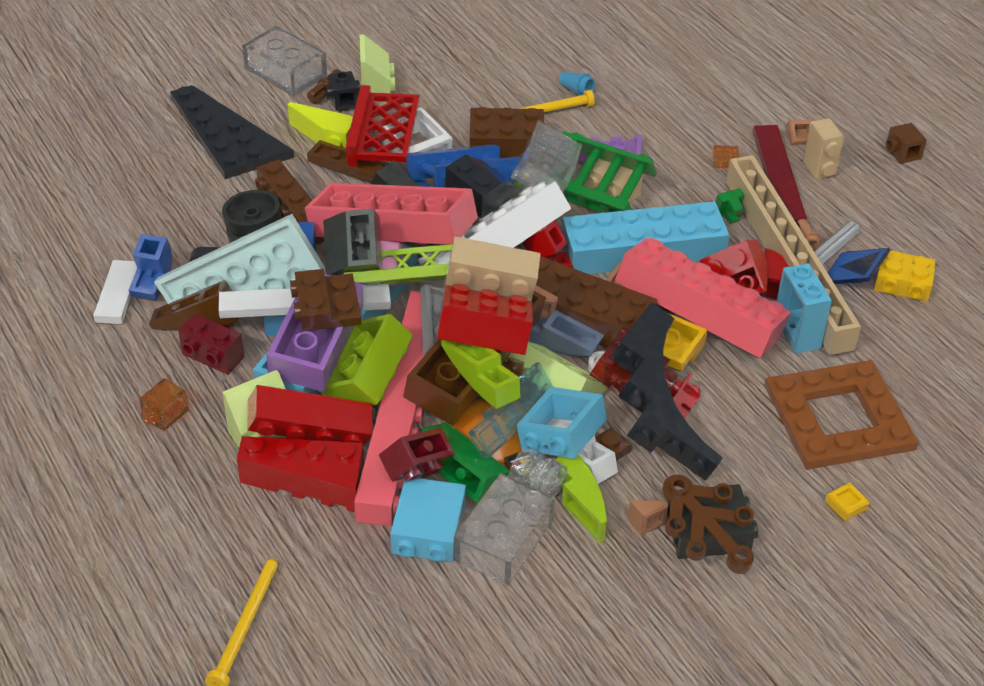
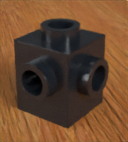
[325,71,361,111]

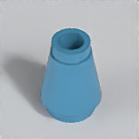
[559,72,595,96]

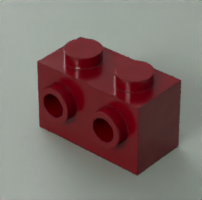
[178,313,245,375]
[379,427,455,482]

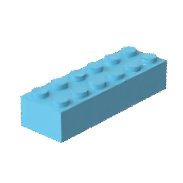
[562,202,730,274]

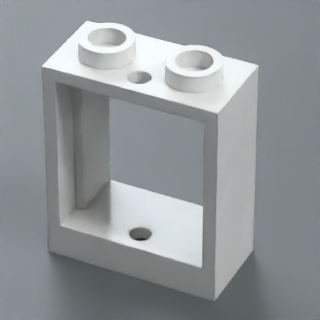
[379,107,452,168]

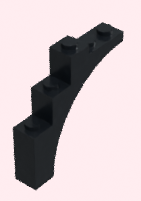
[610,302,723,481]

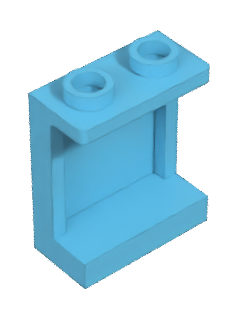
[390,478,466,562]

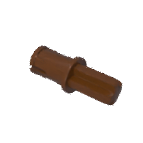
[307,69,341,104]

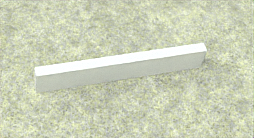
[219,284,391,318]

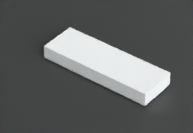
[93,260,137,324]

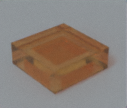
[713,145,739,168]

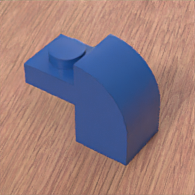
[128,234,172,301]

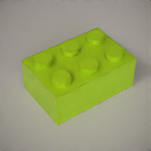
[319,314,413,405]

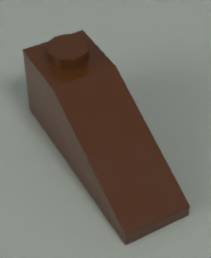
[149,280,239,329]

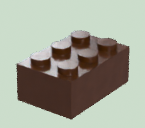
[469,107,545,163]

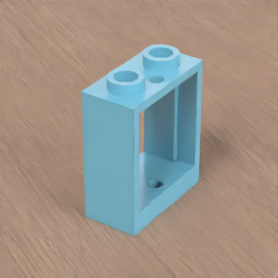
[777,263,832,354]
[517,387,607,459]

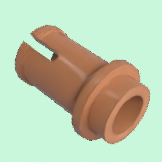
[797,219,820,250]

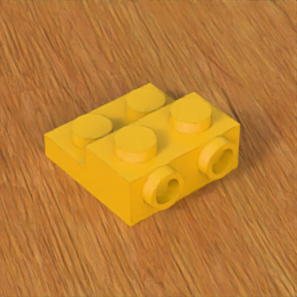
[874,250,935,302]
[663,313,707,372]

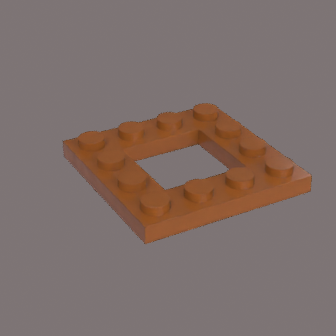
[764,360,919,470]

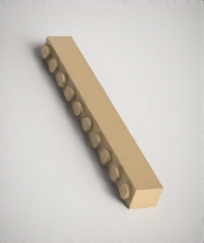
[726,155,861,355]

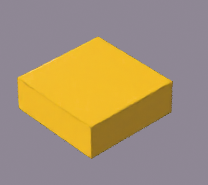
[825,482,870,521]

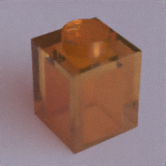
[139,378,189,431]

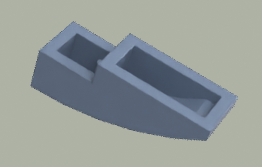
[529,310,604,356]

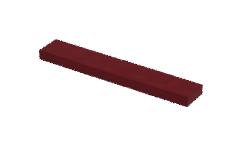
[753,125,807,226]

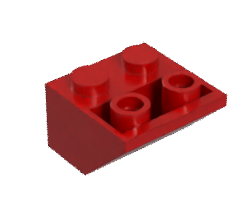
[699,240,768,294]

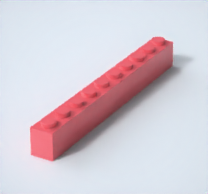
[354,291,425,526]

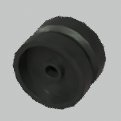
[222,190,282,243]

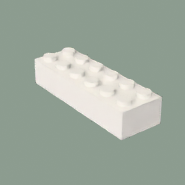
[416,181,571,289]

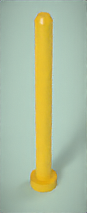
[518,90,595,113]
[205,558,278,686]

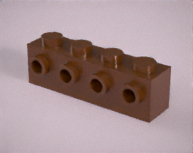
[255,160,324,245]

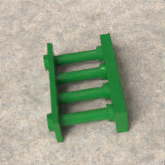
[535,131,657,213]

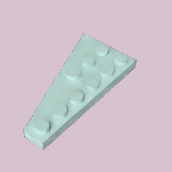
[154,214,326,304]

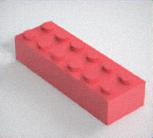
[305,183,478,245]
[615,237,791,358]

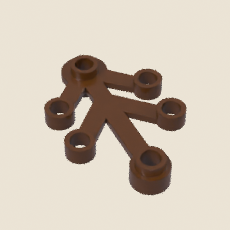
[662,475,754,574]

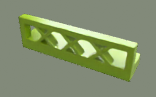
[344,244,453,284]

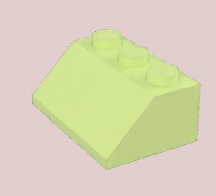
[506,341,609,397]

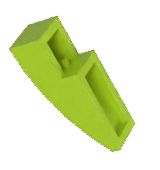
[441,340,521,409]
[553,455,607,543]

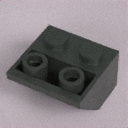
[323,208,382,275]

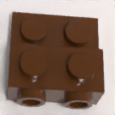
[290,269,361,331]

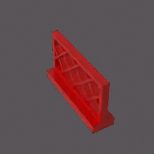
[346,85,420,167]

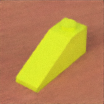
[288,102,353,148]

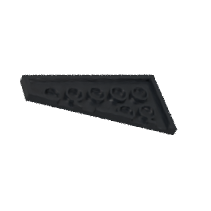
[170,85,294,179]

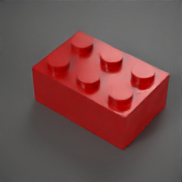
[437,284,533,355]

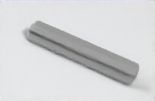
[814,221,860,264]

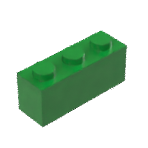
[422,422,510,503]

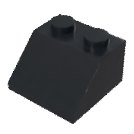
[445,155,520,219]

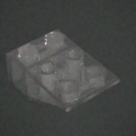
[511,120,582,193]

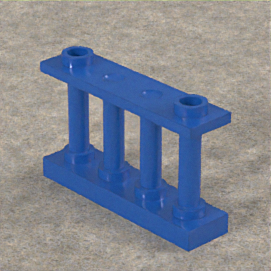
[407,144,527,188]

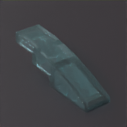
[468,362,553,458]

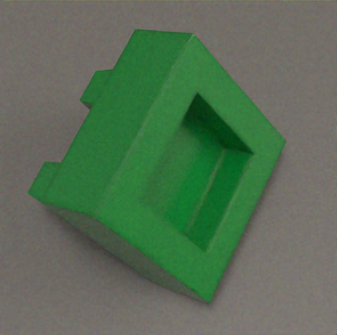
[715,188,745,224]

